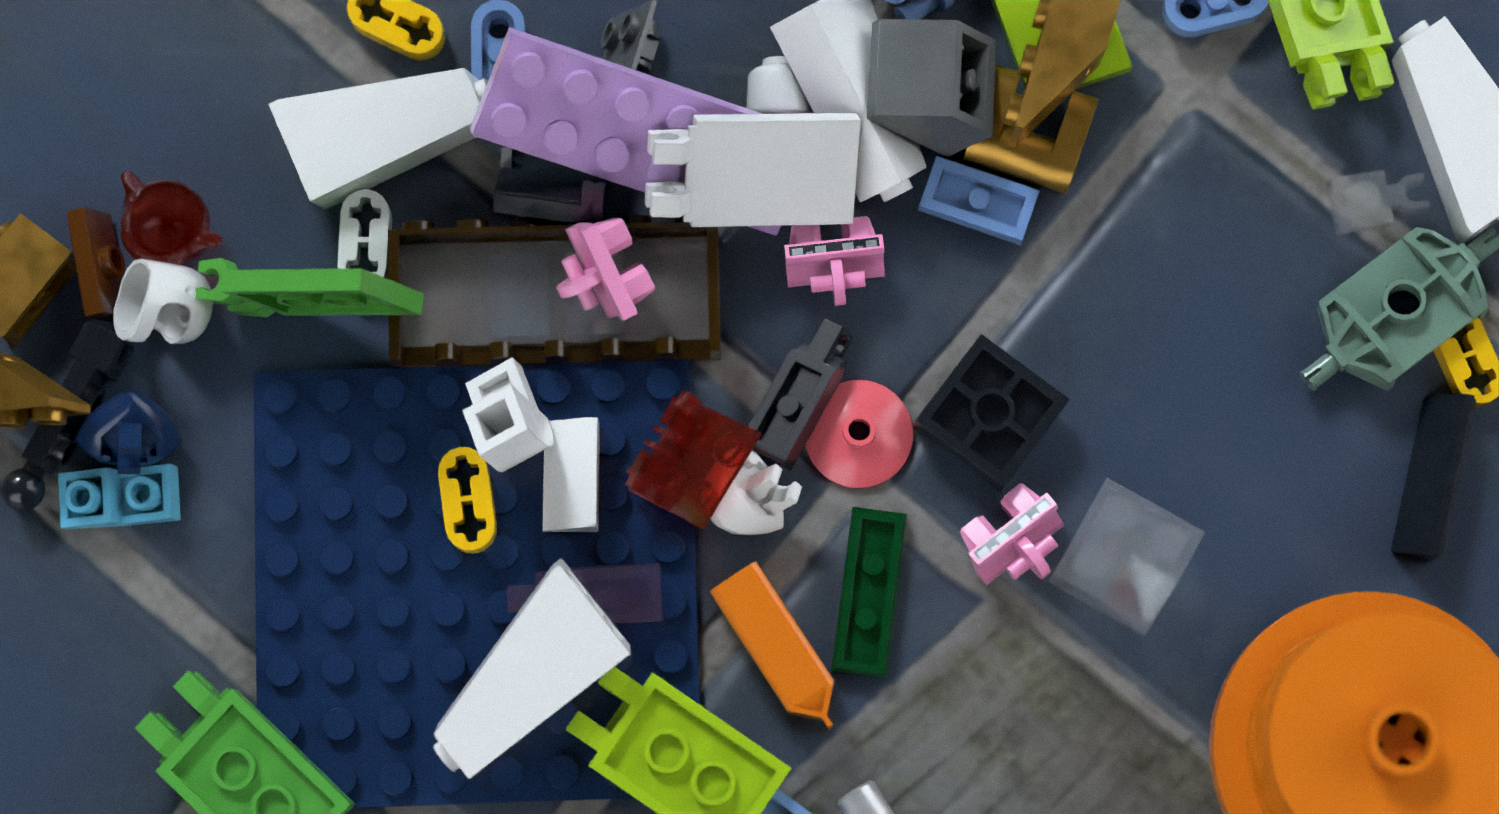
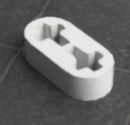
[337,189,392,279]

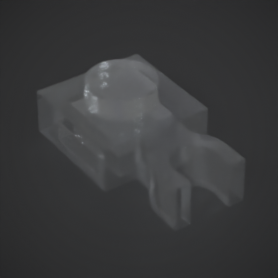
[1327,170,1430,235]

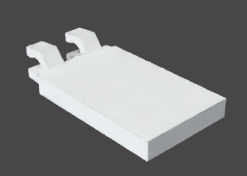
[645,113,861,227]

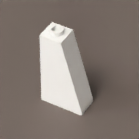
[770,0,927,202]
[1391,16,1499,244]
[268,68,488,210]
[434,558,630,779]

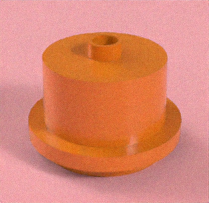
[1209,592,1499,814]

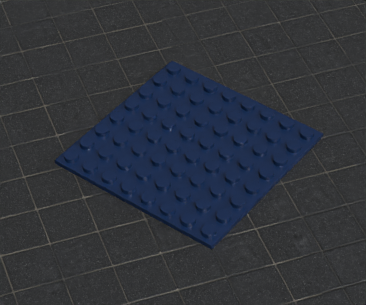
[254,360,700,808]

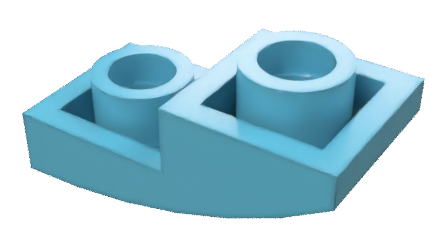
[58,464,181,529]

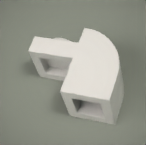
[462,357,554,472]

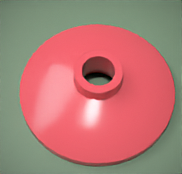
[805,380,913,489]

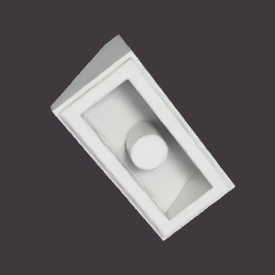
[543,417,600,532]

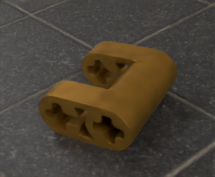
[963,64,1099,194]

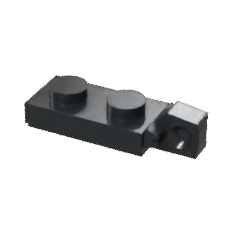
[740,318,853,471]

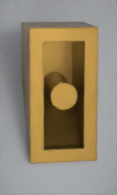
[0,213,77,347]

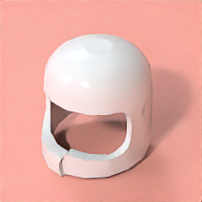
[113,259,213,344]

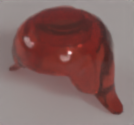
[121,171,222,265]

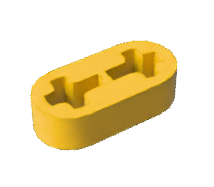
[347,0,445,61]
[1434,317,1499,408]
[438,447,497,554]

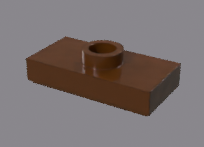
[67,207,125,323]

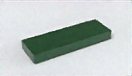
[831,507,907,679]

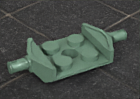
[1299,227,1499,391]

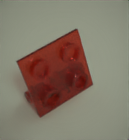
[624,390,762,530]

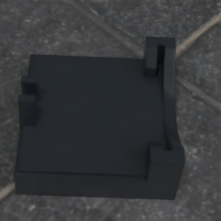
[493,146,611,224]
[913,334,1070,493]

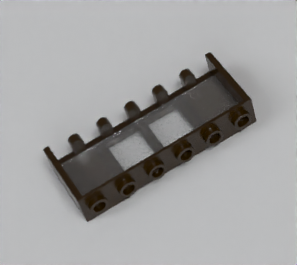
[388,215,721,368]

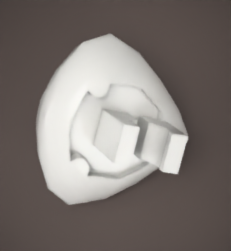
[702,447,802,535]

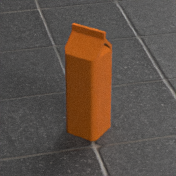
[709,561,834,730]

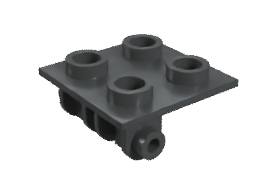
[600,0,661,73]

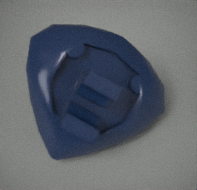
[75,389,182,475]

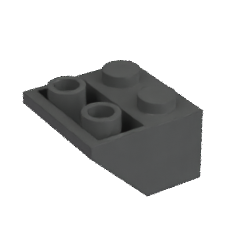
[867,19,996,157]

